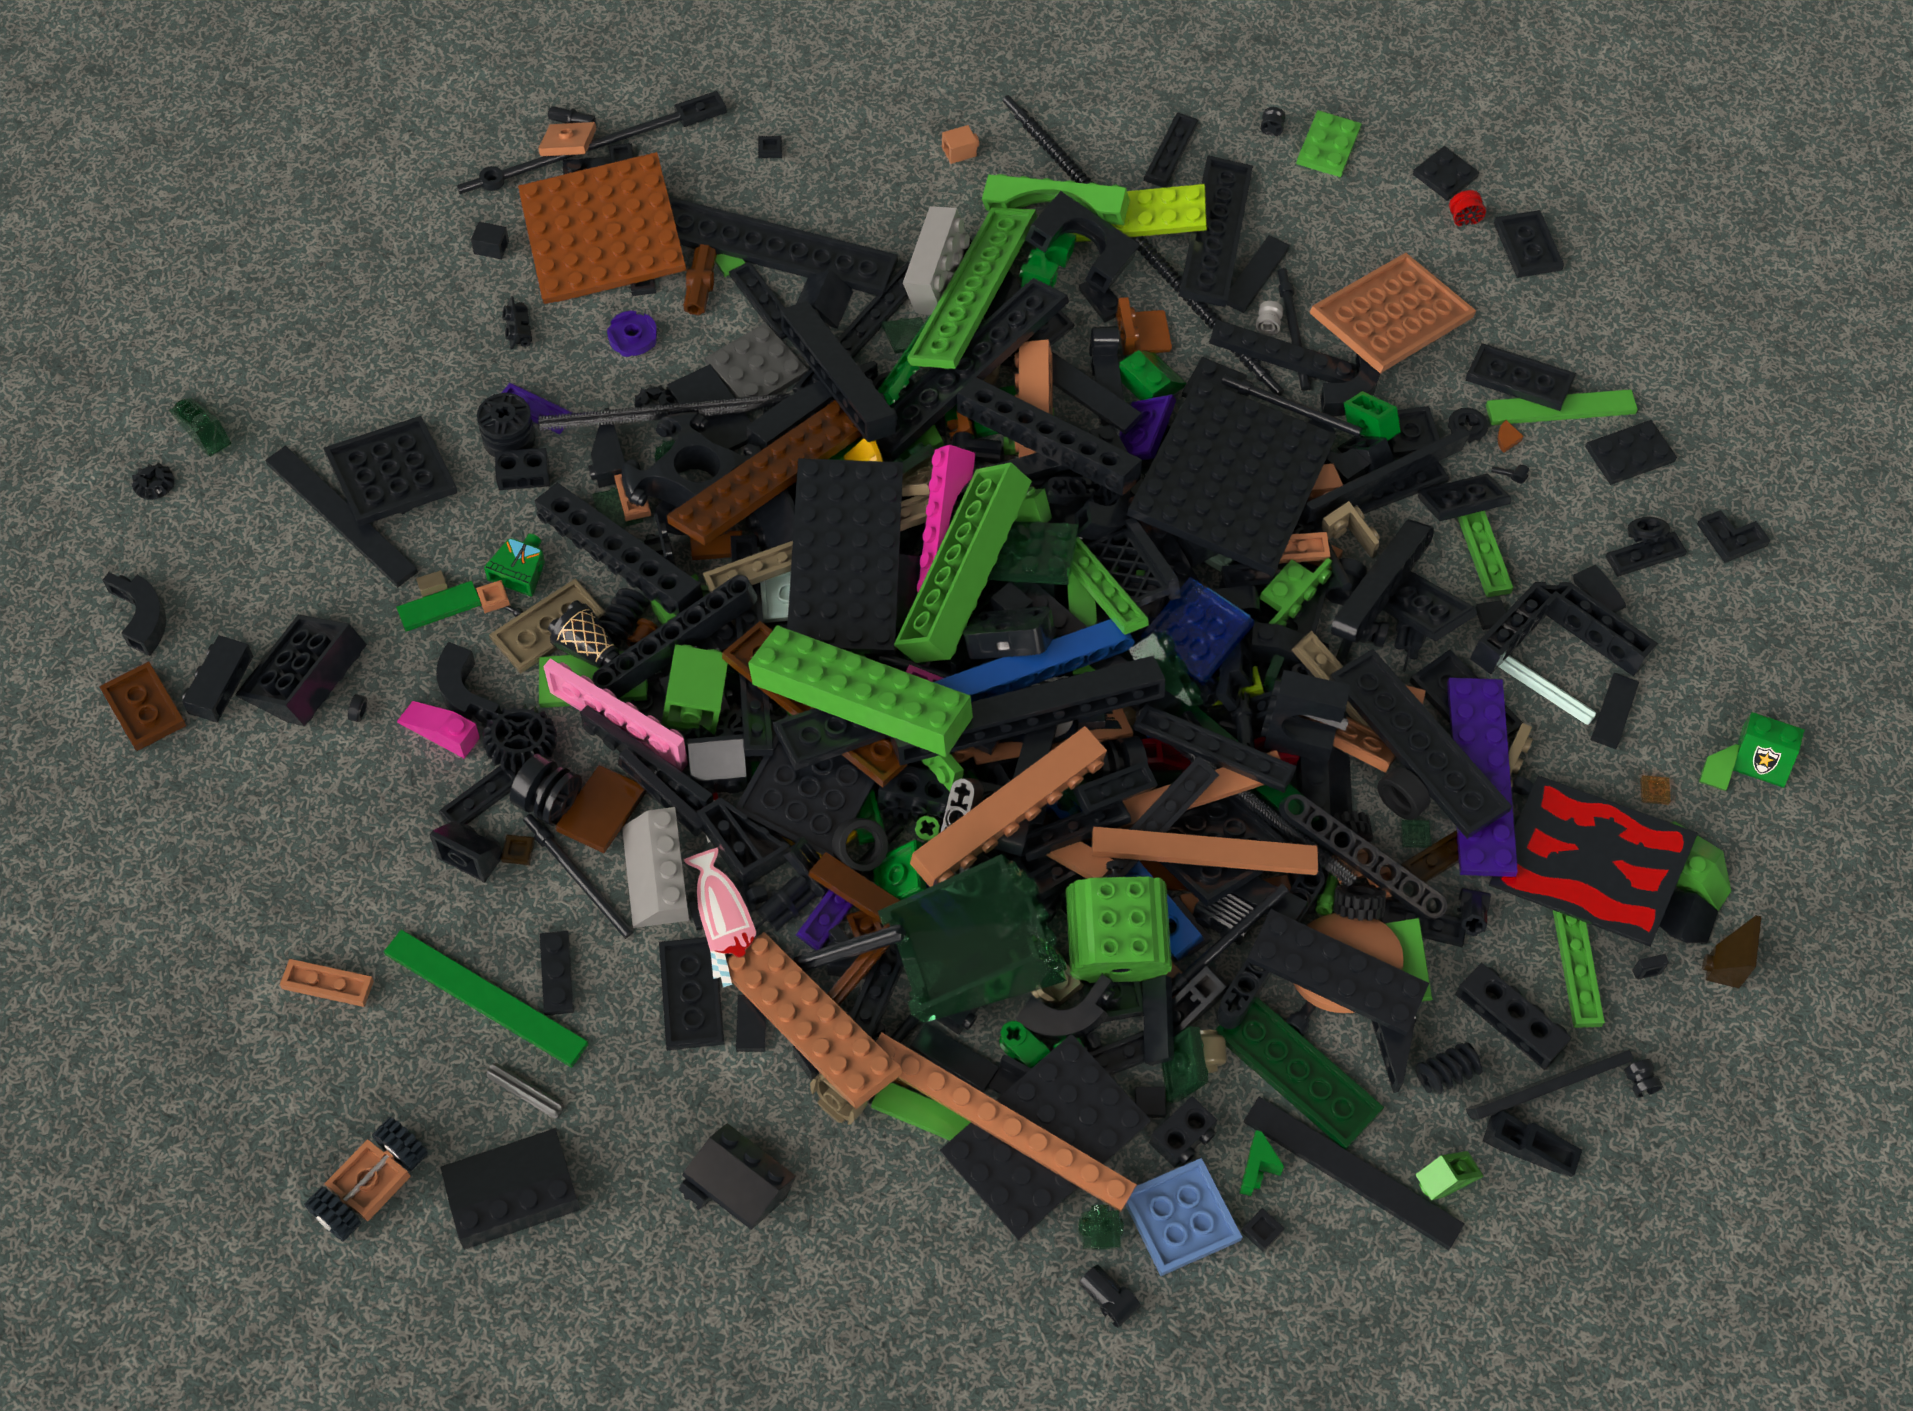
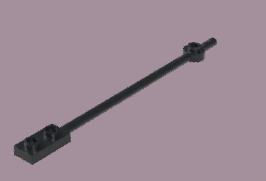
[456,91,727,194]

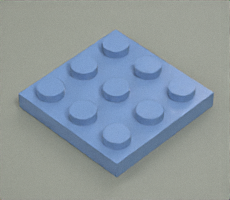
[1126,1158,1242,1276]

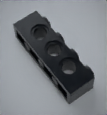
[1455,962,1572,1070]

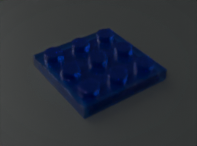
[1140,577,1254,685]

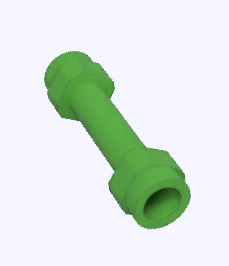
[1316,853,1338,916]

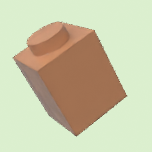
[942,125,979,164]

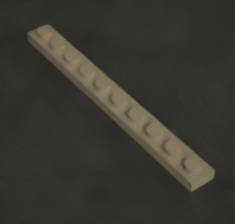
[703,494,959,592]

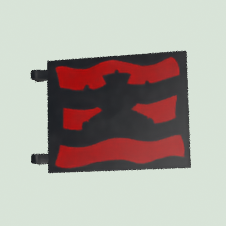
[1489,775,1698,947]

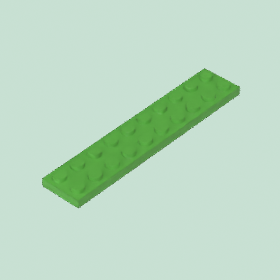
[907,208,1037,369]

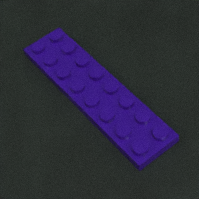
[1447,678,1518,877]

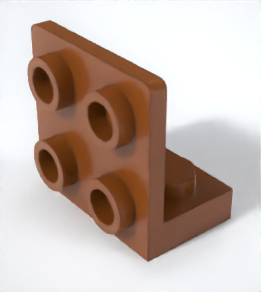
[1116,297,1172,355]

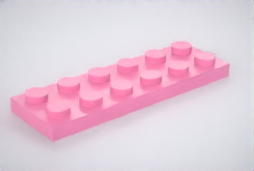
[544,659,688,772]

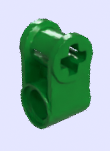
[999,1021,1050,1069]

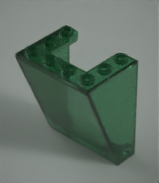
[878,854,1067,1023]

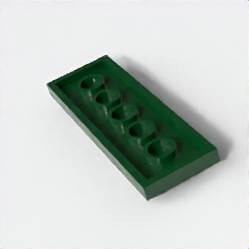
[1215,997,1384,1150]

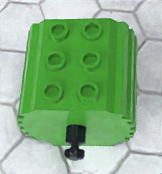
[1066,860,1172,983]

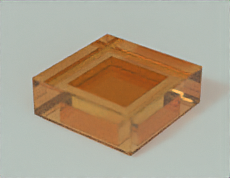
[1640,775,1671,805]

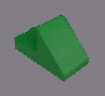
[1239,1130,1284,1197]

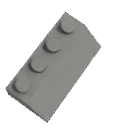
[622,807,689,928]

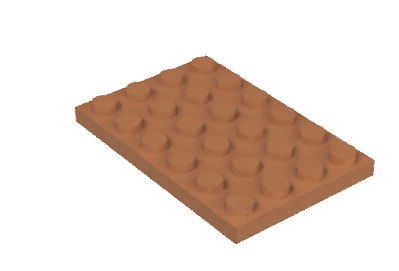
[1310,253,1476,374]

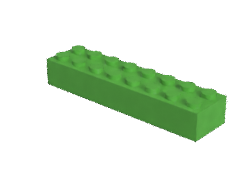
[894,463,1032,663]
[748,625,973,757]

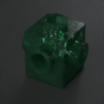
[1078,1205,1124,1250]

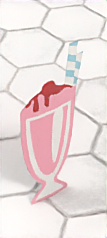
[684,848,756,987]

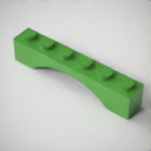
[982,174,1130,225]

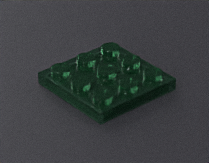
[988,521,1079,585]

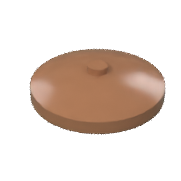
[1293,913,1404,1013]

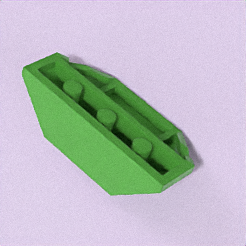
[1670,821,1731,911]

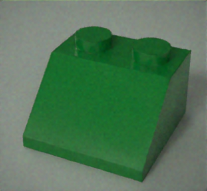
[1119,350,1187,400]

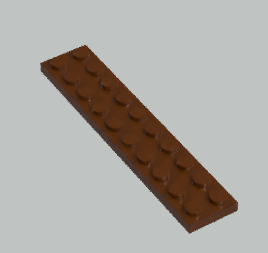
[667,400,862,545]

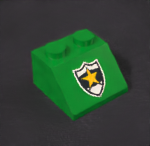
[1733,712,1805,788]

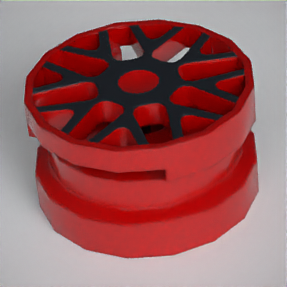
[1449,190,1486,226]

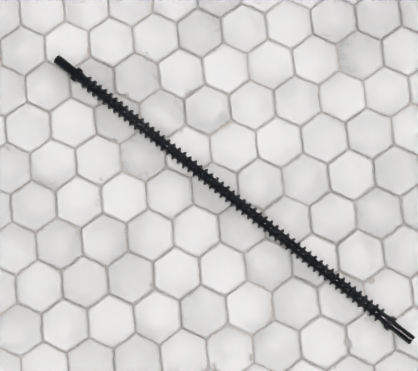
[1003,95,1284,396]

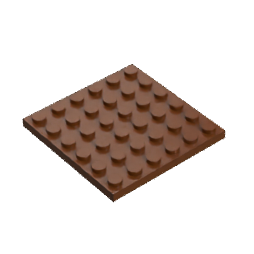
[518,152,687,304]

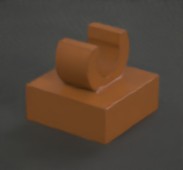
[947,411,976,439]

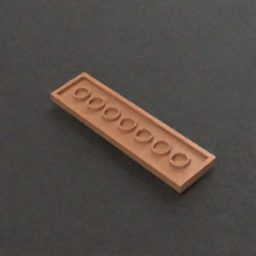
[726,932,903,1109]

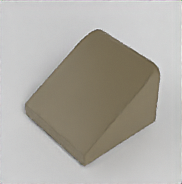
[416,571,448,598]

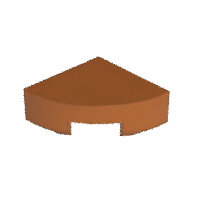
[1498,420,1524,453]

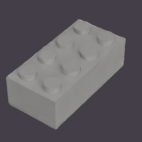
[903,206,970,315]

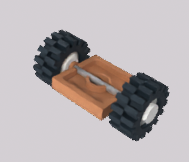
[304,1117,428,1242]

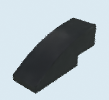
[1483,1111,1582,1177]

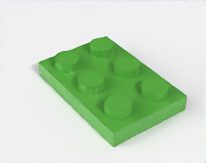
[1296,110,1362,177]

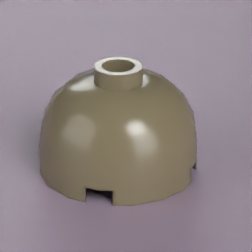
[810,1073,868,1125]

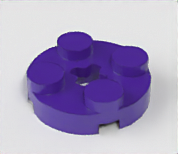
[607,311,657,357]

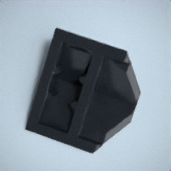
[1660,891,1718,944]

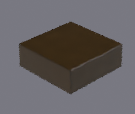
[501,834,535,865]

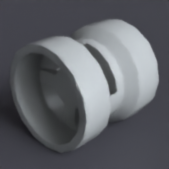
[1256,301,1284,335]

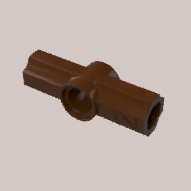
[683,244,717,315]

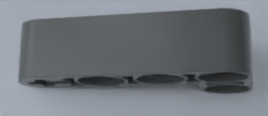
[938,778,990,894]

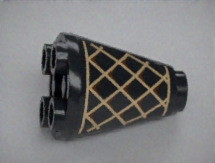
[548,600,620,668]

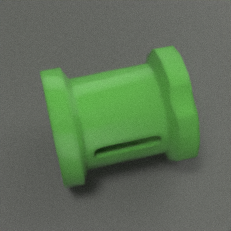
[915,816,941,841]

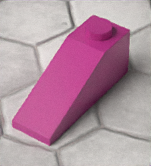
[397,701,480,759]

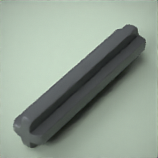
[486,1063,564,1118]

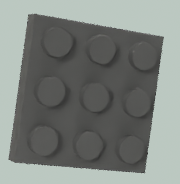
[705,323,809,411]

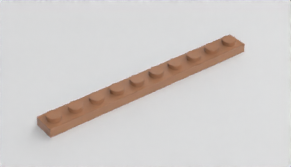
[876,1033,1137,1212]

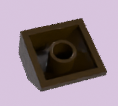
[1702,915,1761,988]

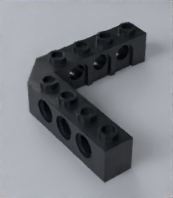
[1470,582,1658,677]

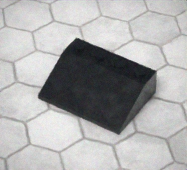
[235,614,367,726]
[440,1128,581,1250]

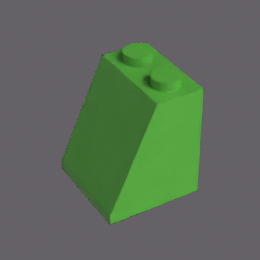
[661,644,728,735]

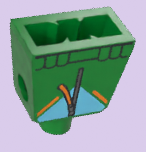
[484,534,545,597]

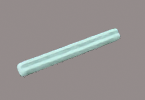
[1499,655,1596,725]

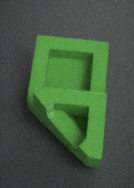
[1699,744,1740,791]

